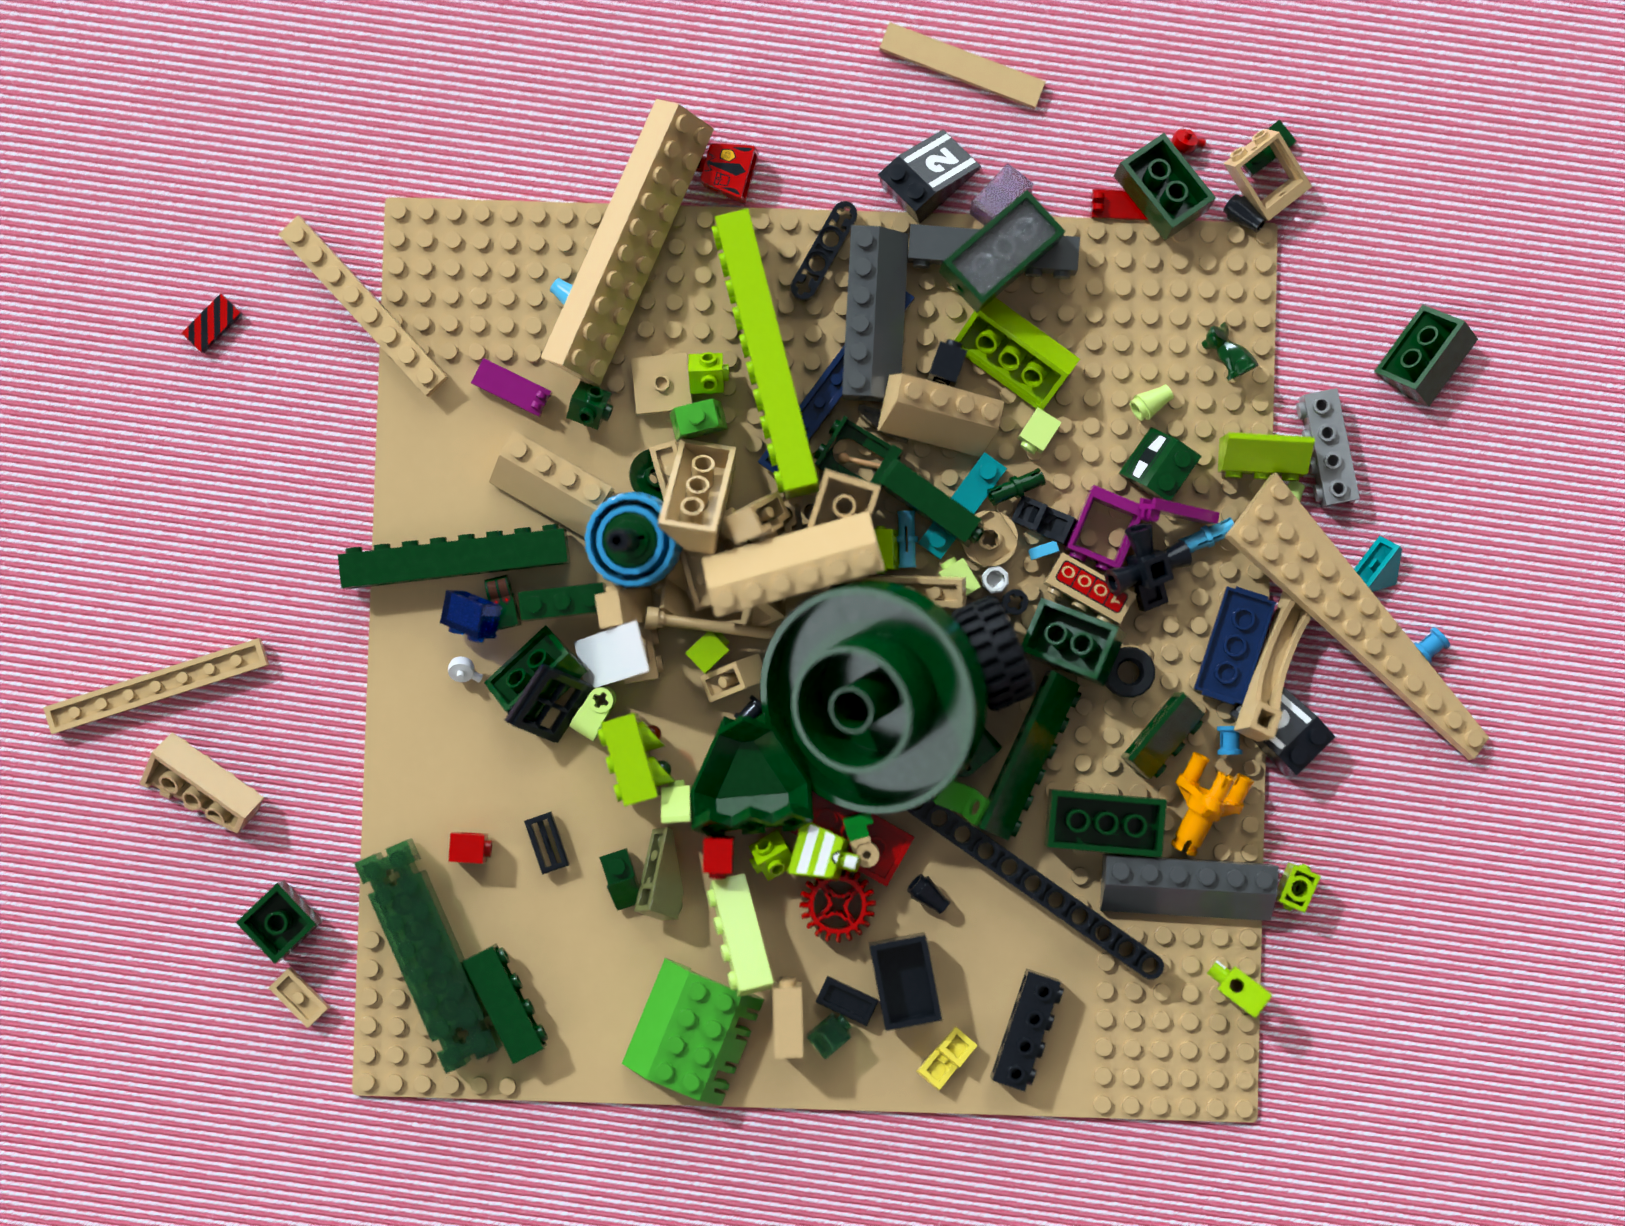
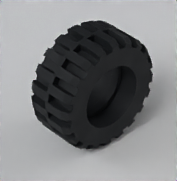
[951,596,1036,711]

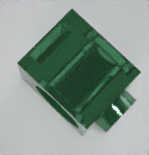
[807,1012,852,1059]

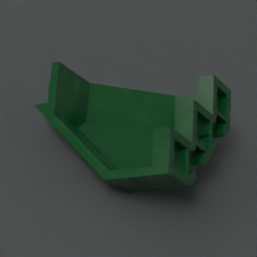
[690,713,813,837]

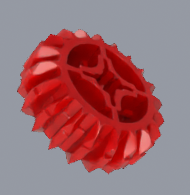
[799,870,876,943]

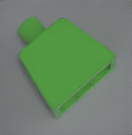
[669,399,728,442]

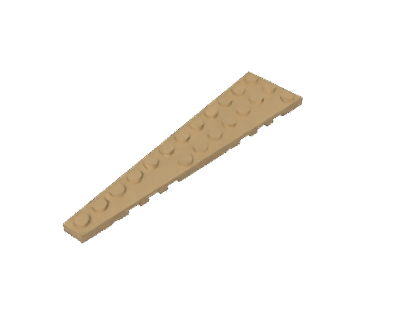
[1225,473,1489,760]

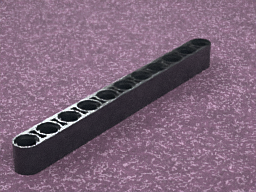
[907,798,1164,979]

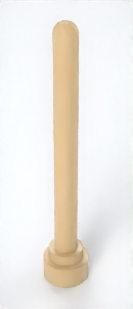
[644,606,777,639]

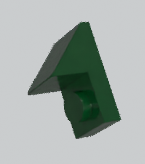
[599,848,640,911]

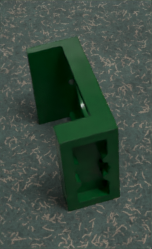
[814,415,903,493]

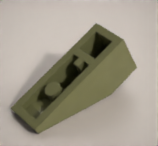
[634,827,684,921]

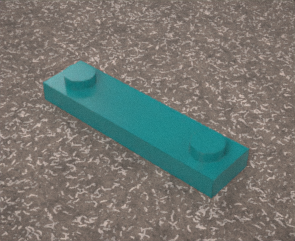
[918,452,1007,560]

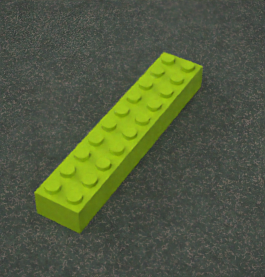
[712,208,819,500]

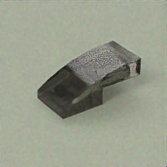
[857,404,908,444]

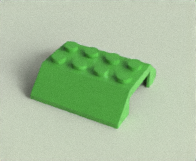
[622,958,765,1106]

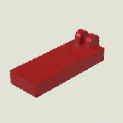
[1091,189,1148,220]

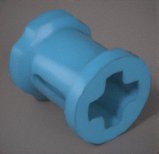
[1414,627,1450,663]
[1217,726,1243,755]

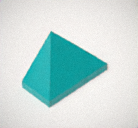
[1354,536,1402,592]

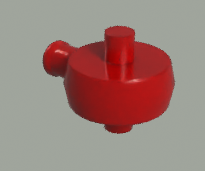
[1172,129,1206,154]

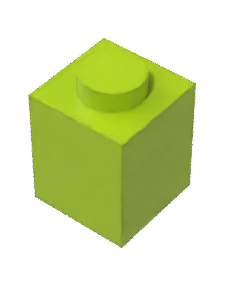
[685,631,730,674]

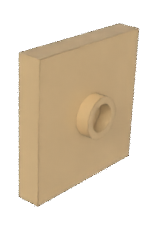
[631,352,692,415]

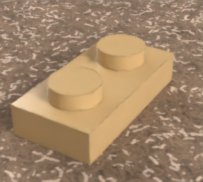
[269,967,330,1028]

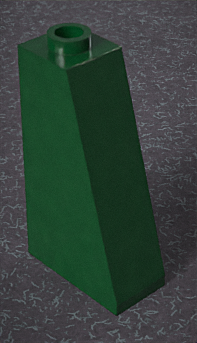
[878,457,985,547]

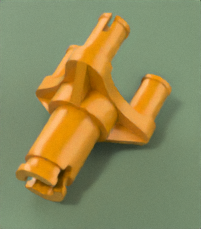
[1171,752,1254,856]

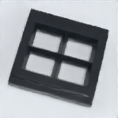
[505,663,594,743]

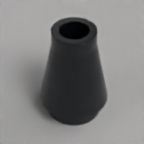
[1223,194,1266,233]
[907,874,950,914]

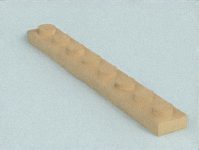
[278,215,449,397]
[43,638,269,734]

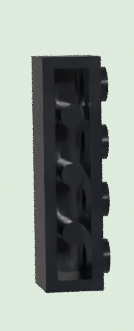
[990,968,1064,1092]

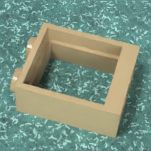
[1223,129,1312,221]
[773,976,804,1058]

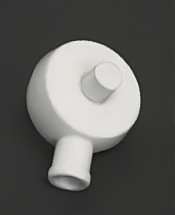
[448,657,483,683]

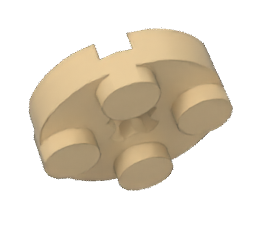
[961,511,1018,567]

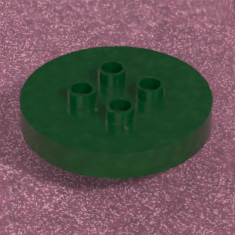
[760,580,987,814]

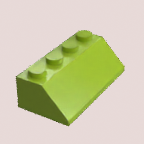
[954,297,1080,410]

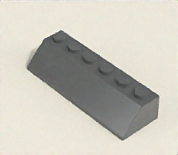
[842,225,909,402]
[1100,854,1279,921]

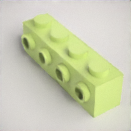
[706,873,774,997]

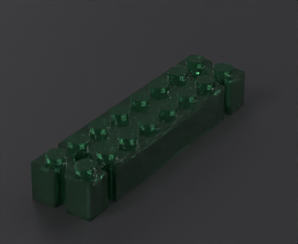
[354,838,503,1074]

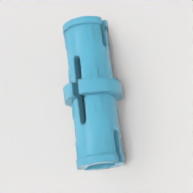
[896,511,918,568]
[1178,517,1234,553]

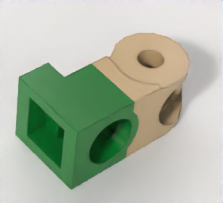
[843,812,879,868]

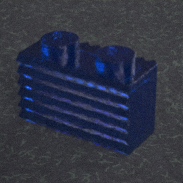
[440,590,502,643]

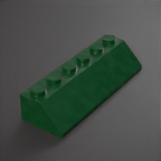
[977,670,1081,841]

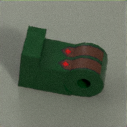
[484,574,522,631]

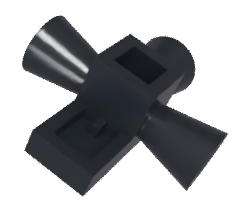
[1105,523,1192,612]

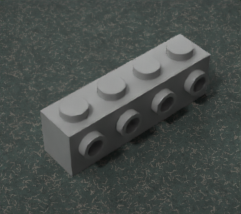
[1296,388,1360,507]

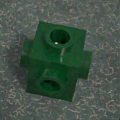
[566,381,613,430]

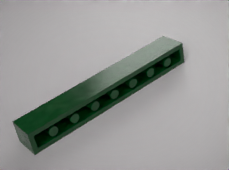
[338,524,570,590]

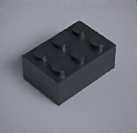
[869,932,942,1031]

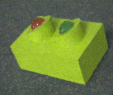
[598,713,676,806]

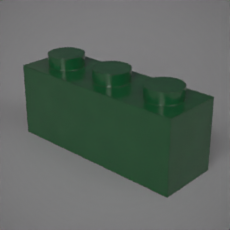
[518,582,606,622]

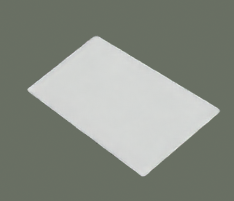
[574,621,649,688]

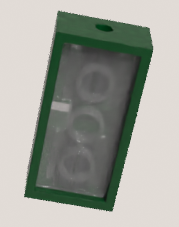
[939,190,1066,313]

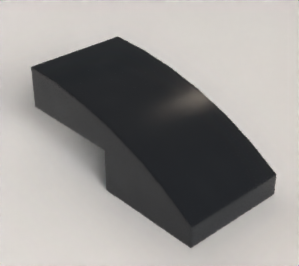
[1011,496,1077,546]

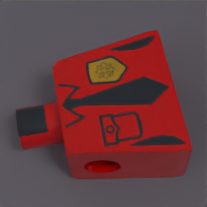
[696,143,759,204]

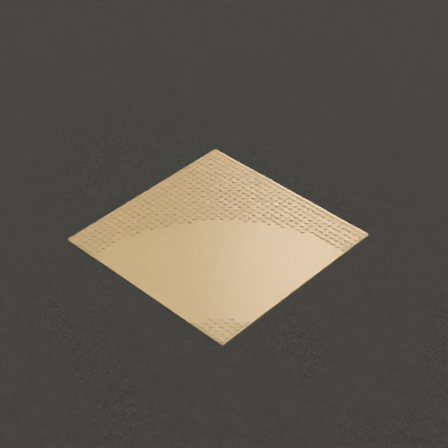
[352,197,1278,1123]

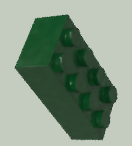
[1044,789,1167,857]

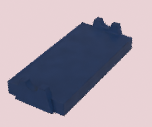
[1193,586,1276,705]

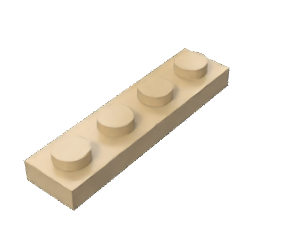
[855,574,967,608]

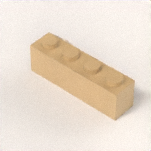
[140,732,264,834]

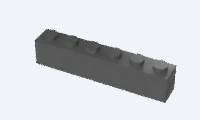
[907,224,1080,279]

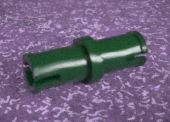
[987,468,1046,506]

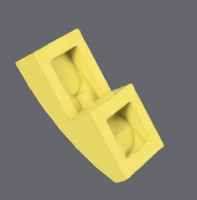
[916,1027,977,1090]

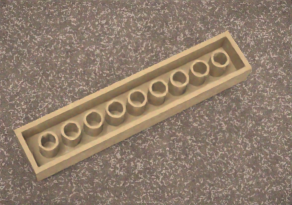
[541,99,714,386]

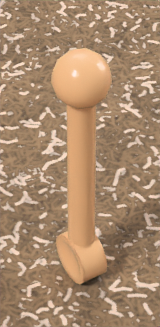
[838,452,881,469]

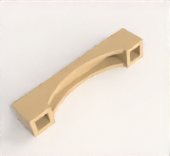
[1234,591,1311,742]

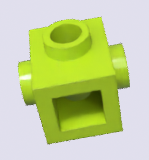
[688,352,729,394]
[748,829,793,881]

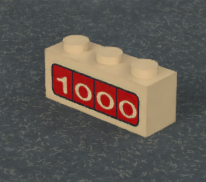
[1043,552,1137,625]

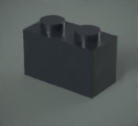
[927,339,967,387]

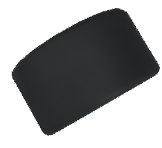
[1105,647,1155,698]

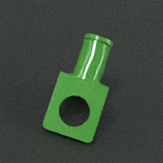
[934,780,990,826]

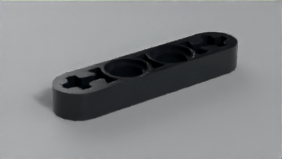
[791,201,857,302]

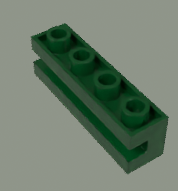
[462,943,548,1064]

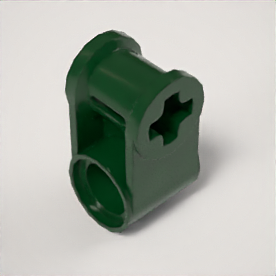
[960,727,1002,777]

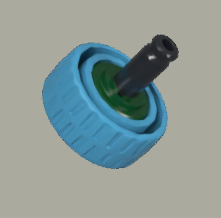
[585,492,683,588]

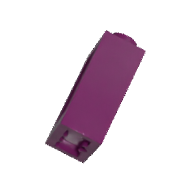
[1065,485,1141,572]

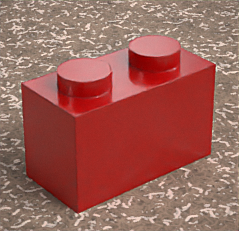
[703,835,735,879]

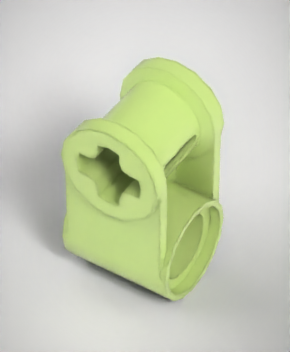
[569,686,617,741]

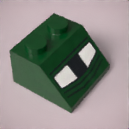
[1119,427,1202,501]

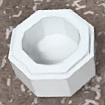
[981,566,1009,594]

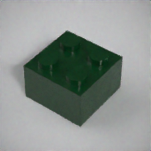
[235,880,323,964]

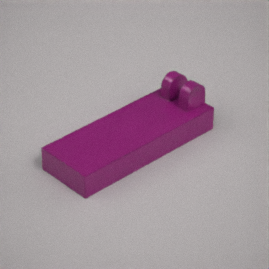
[471,358,552,417]
[1139,498,1220,524]

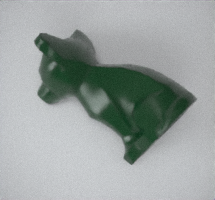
[1201,322,1259,381]

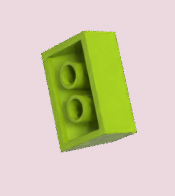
[1218,432,1315,481]

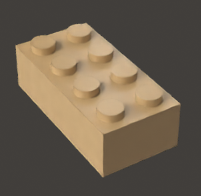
[807,468,881,591]

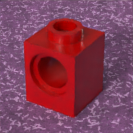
[448,832,492,864]

